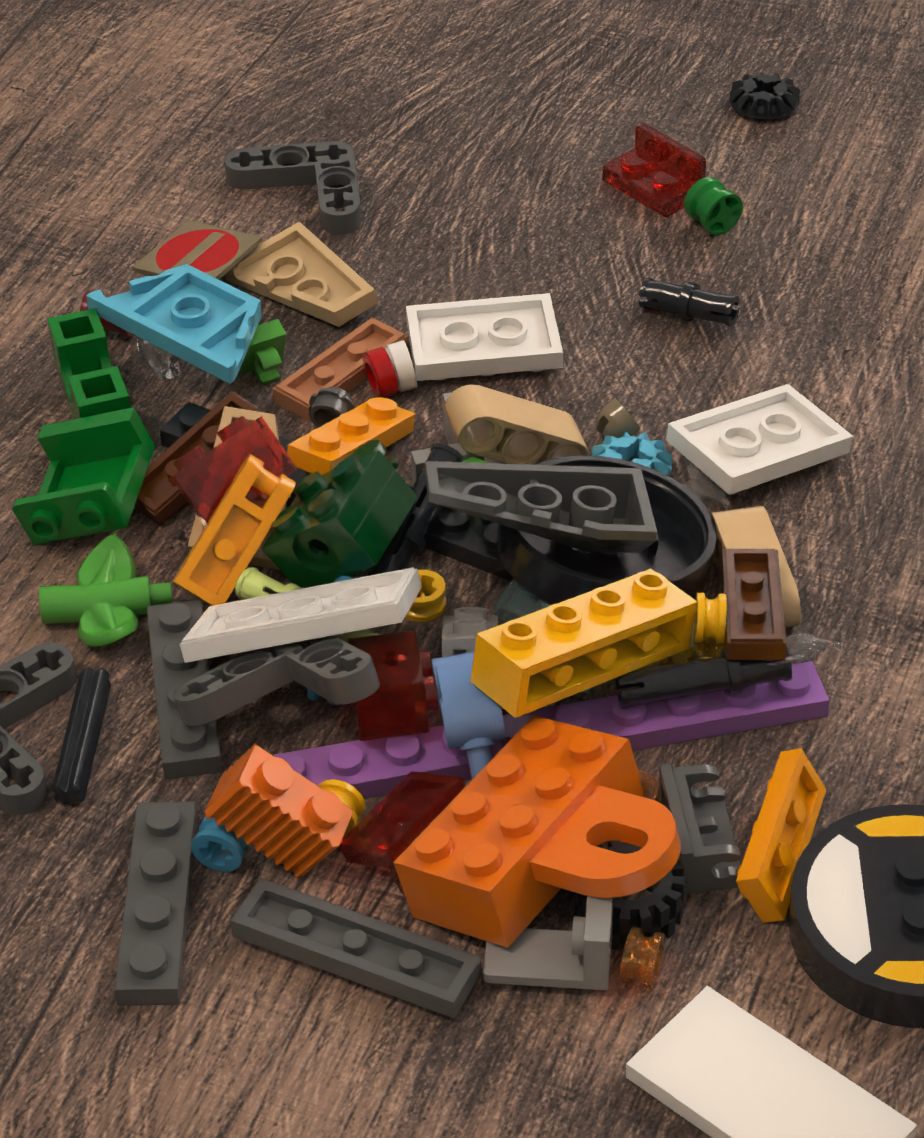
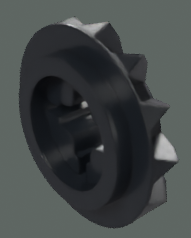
[729,72,800,120]

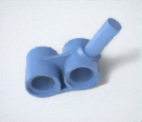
[431,652,506,779]

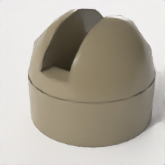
[596,397,641,439]

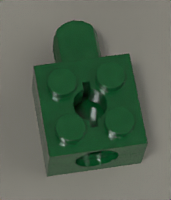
[262,439,418,588]

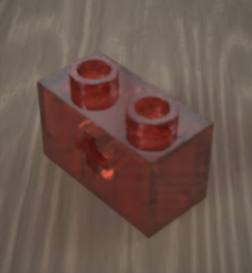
[348,631,438,741]

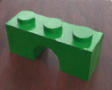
[47,308,131,419]

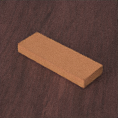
[272,317,409,422]

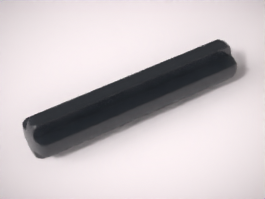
[52,667,111,806]

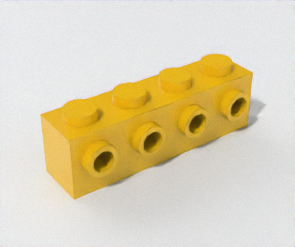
[470,569,697,718]

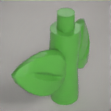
[39,533,173,647]

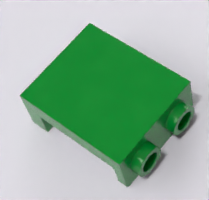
[12,407,155,545]

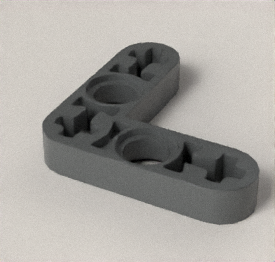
[224,141,361,234]
[173,635,380,726]
[0,642,76,815]

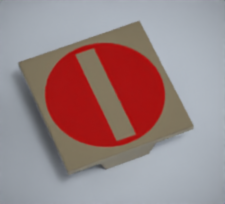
[132,220,263,280]

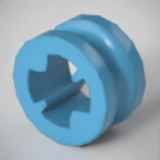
[191,816,250,872]

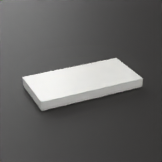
[179,567,422,663]
[626,986,917,1138]

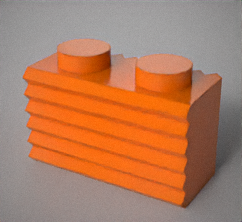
[204,743,354,878]

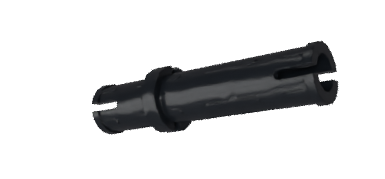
[367,443,463,576]
[615,646,792,709]

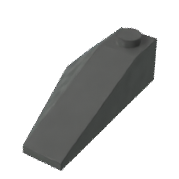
[424,461,657,555]

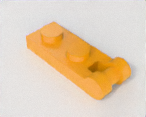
[171,454,296,606]

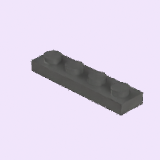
[147,600,222,780]
[115,801,198,1006]
[230,877,482,1018]

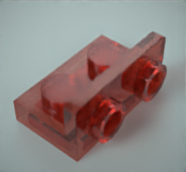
[602,123,706,218]
[168,416,297,526]
[339,771,465,895]

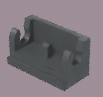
[658,764,741,894]

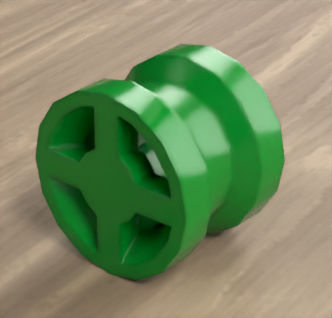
[684,177,743,235]

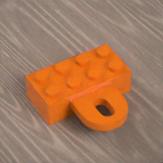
[393,715,681,948]

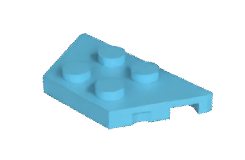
[86,264,262,384]

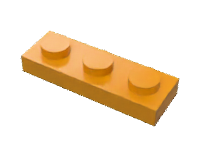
[286,397,416,475]
[736,748,827,923]

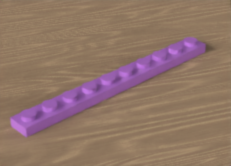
[273,661,830,798]

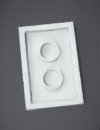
[406,293,563,381]
[666,384,853,495]

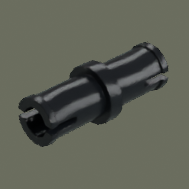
[639,277,740,327]

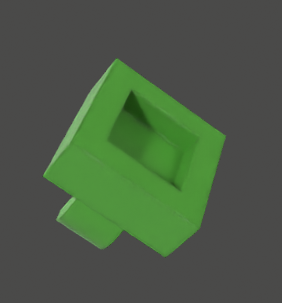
[237,319,286,386]

